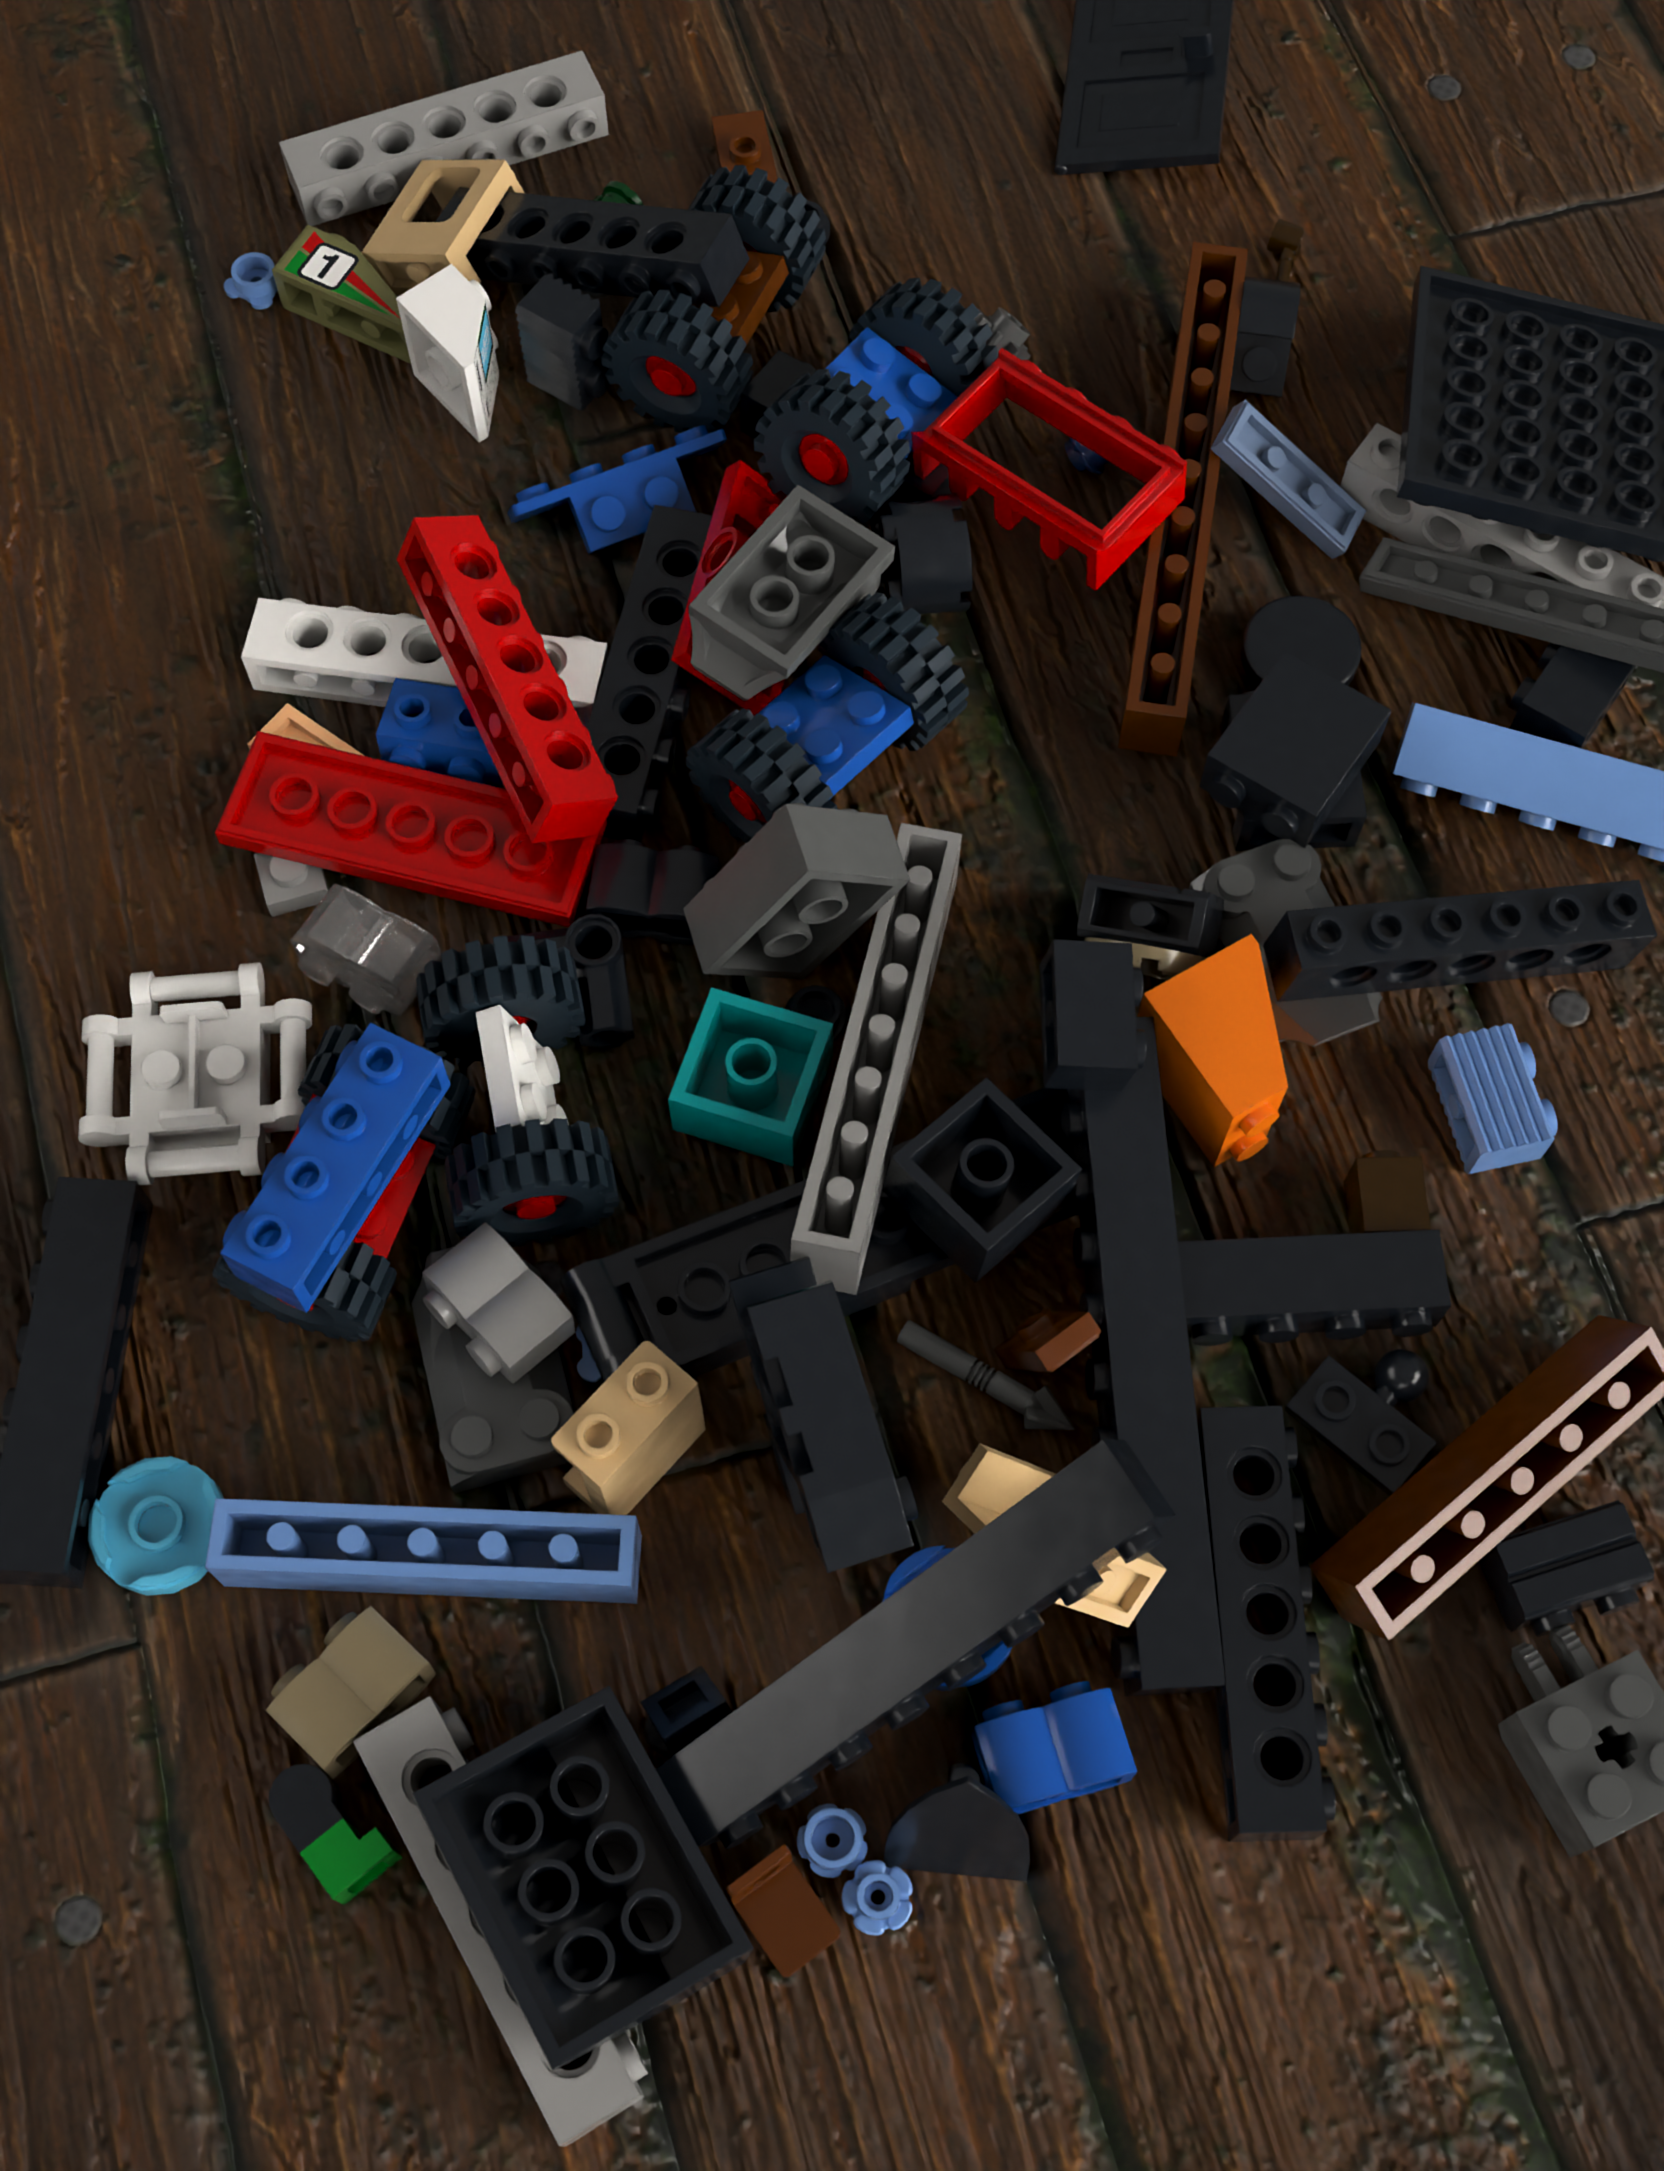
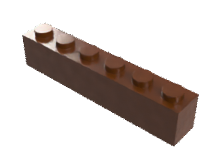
[1309,1315,1664,1641]

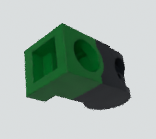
[269,1764,403,1905]

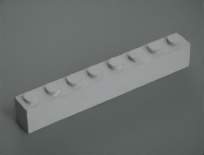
[790,823,962,1295]

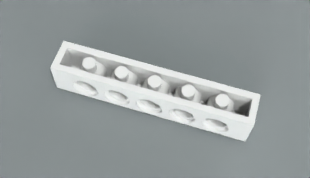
[241,598,609,727]

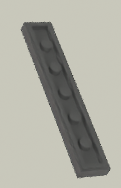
[1359,537,1664,673]

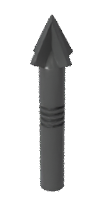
[897,1320,1075,1430]

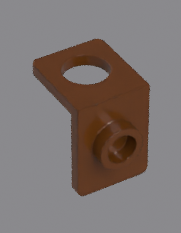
[725,1844,841,1978]

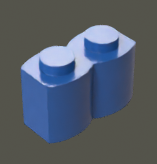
[970,1681,1138,1814]

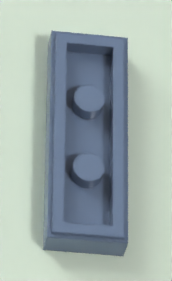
[1210,400,1366,559]

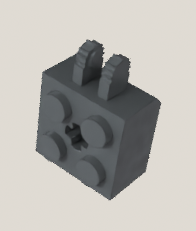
[1498,1625,1664,1858]

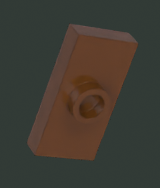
[711,110,778,183]
[993,1308,1102,1373]

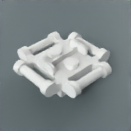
[78,962,312,1185]

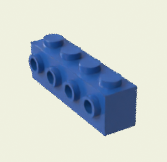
[220,1023,451,1313]

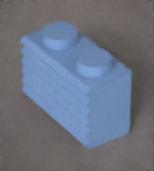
[1428,1023,1558,1174]

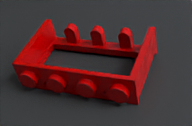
[911,348,1187,591]

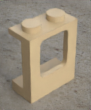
[361,159,525,295]

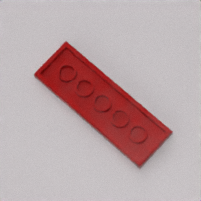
[215,731,607,927]

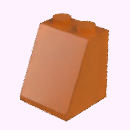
[1137,934,1288,1167]

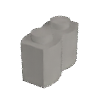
[422,1222,576,1384]

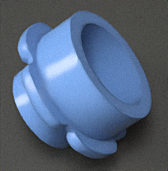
[797,1804,867,1878]
[842,1860,913,1936]

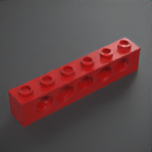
[397,515,618,843]

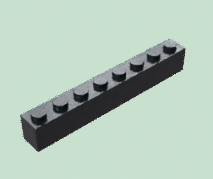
[656,1440,1176,1850]

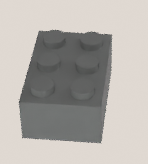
[683,803,910,979]

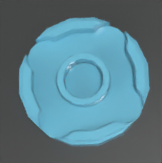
[88,1456,224,1596]

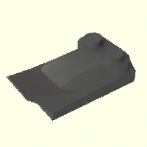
[689,485,895,701]
[1189,839,1382,1047]
[411,1237,575,1494]

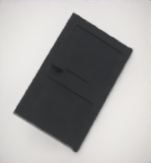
[1054,0,1234,175]

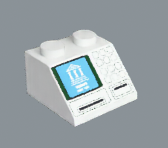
[396,264,499,443]

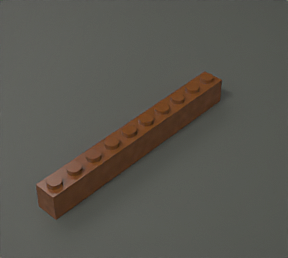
[1118,242,1248,757]

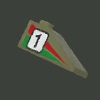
[272,225,411,364]

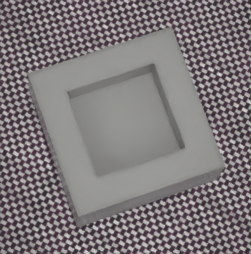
[254,853,332,917]

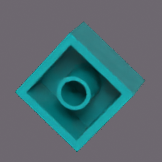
[668,987,833,1166]

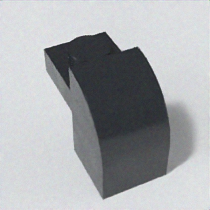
[1230,276,1300,397]

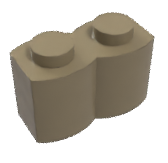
[266,1606,436,1779]

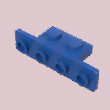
[507,425,727,555]

